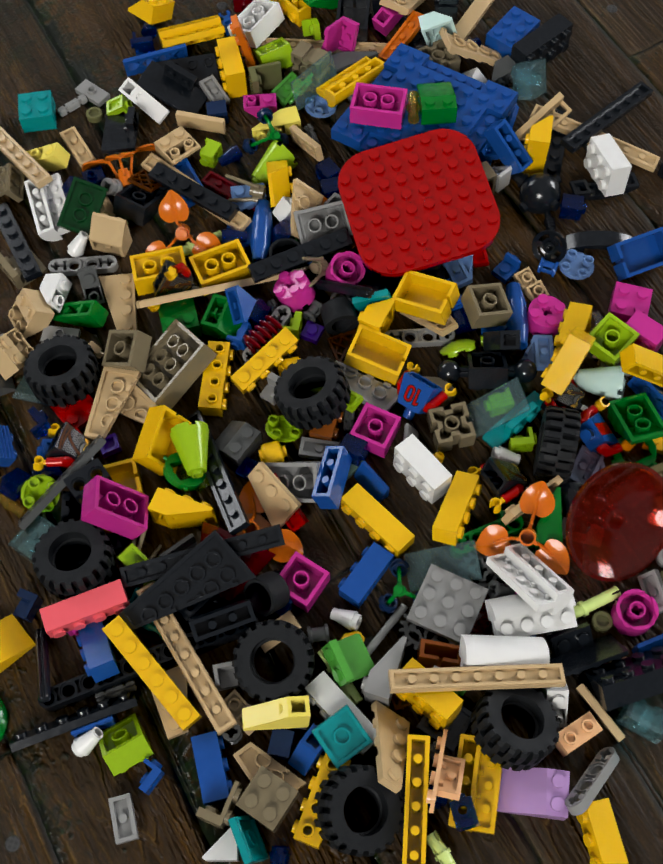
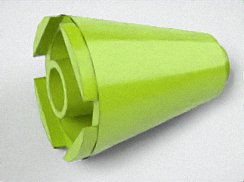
[251,140,298,186]
[170,421,209,478]

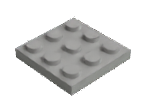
[406,564,489,645]

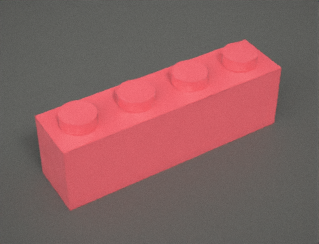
[39,579,130,638]

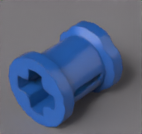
[537,257,559,278]

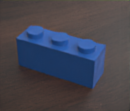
[482,118,533,175]
[311,446,352,509]
[338,542,394,609]
[76,621,120,683]
[191,731,233,806]

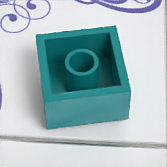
[18,90,57,133]

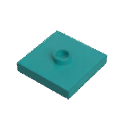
[352,289,392,313]
[311,704,373,769]
[228,815,269,864]

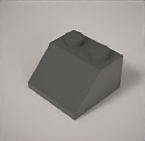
[215,420,263,470]

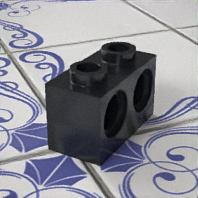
[63,458,113,505]

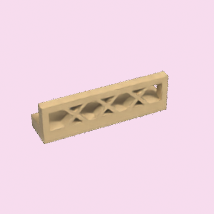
[515,92,572,141]

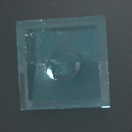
[511,58,547,100]
[8,515,55,563]
[616,699,663,744]

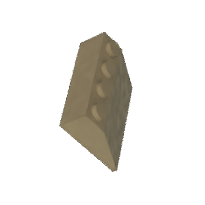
[137,319,217,409]

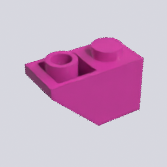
[372,6,403,37]
[243,93,277,118]

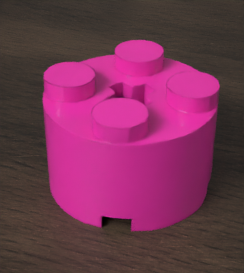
[325,251,366,285]
[273,270,316,312]
[527,294,565,336]
[611,589,659,637]

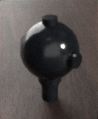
[511,172,562,215]

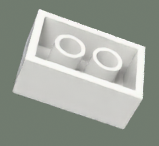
[227,0,285,49]
[584,133,632,197]
[393,433,452,504]

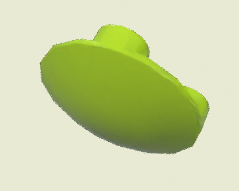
[439,339,476,358]
[265,415,303,443]
[20,474,61,512]

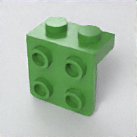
[270,71,313,108]
[322,633,374,688]

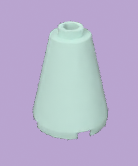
[573,365,627,401]

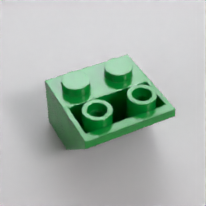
[200,293,242,341]

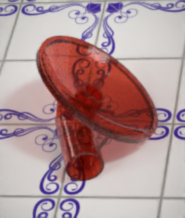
[565,462,663,582]

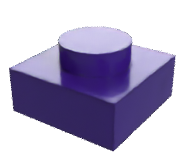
[300,320,324,345]
[100,433,122,458]

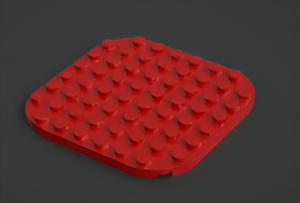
[338,128,500,277]

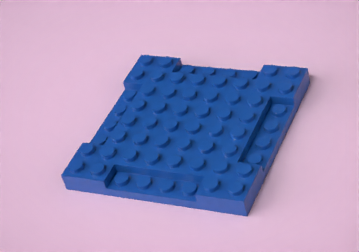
[331,43,518,155]

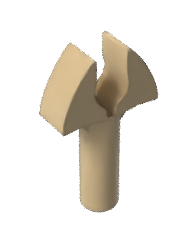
[88,341,104,359]

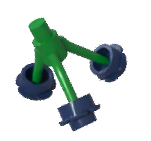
[243,108,289,155]
[378,558,419,613]

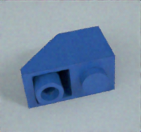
[287,723,324,777]

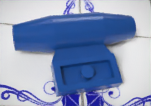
[225,199,273,263]
[481,282,529,350]

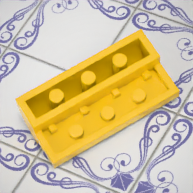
[157,14,226,49]
[316,56,385,107]
[448,734,502,835]

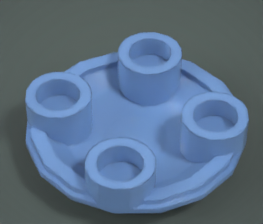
[305,94,337,118]
[559,249,594,280]

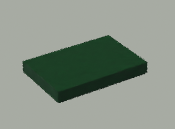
[57,176,108,235]

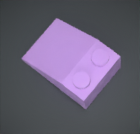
[497,767,570,821]

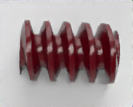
[243,315,283,355]

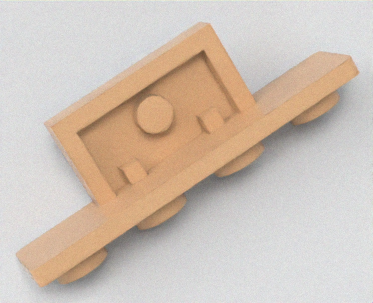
[426,729,466,814]

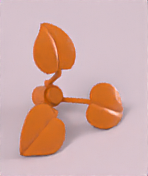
[82,143,155,187]
[145,190,221,255]
[239,480,304,563]
[474,481,570,575]

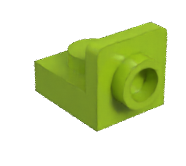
[301,18,321,41]
[106,94,133,116]
[282,311,303,340]
[508,426,537,453]

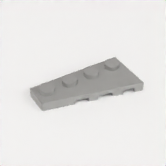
[335,360,398,412]

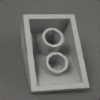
[293,200,353,244]
[265,461,321,503]
[361,636,407,708]

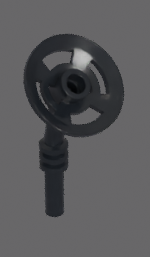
[532,211,567,263]

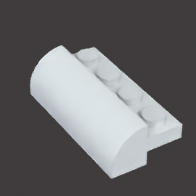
[24,172,70,241]
[486,543,574,615]
[485,594,578,636]
[459,634,550,667]

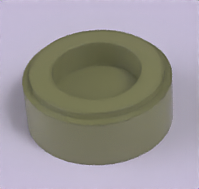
[86,107,103,123]
[591,611,613,633]

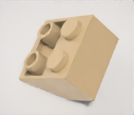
[154,126,201,166]
[89,212,133,258]
[8,288,55,339]
[0,327,34,381]

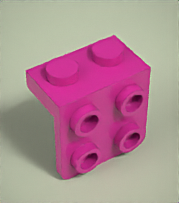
[321,16,360,55]

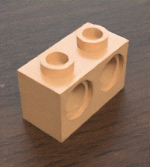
[556,711,603,758]

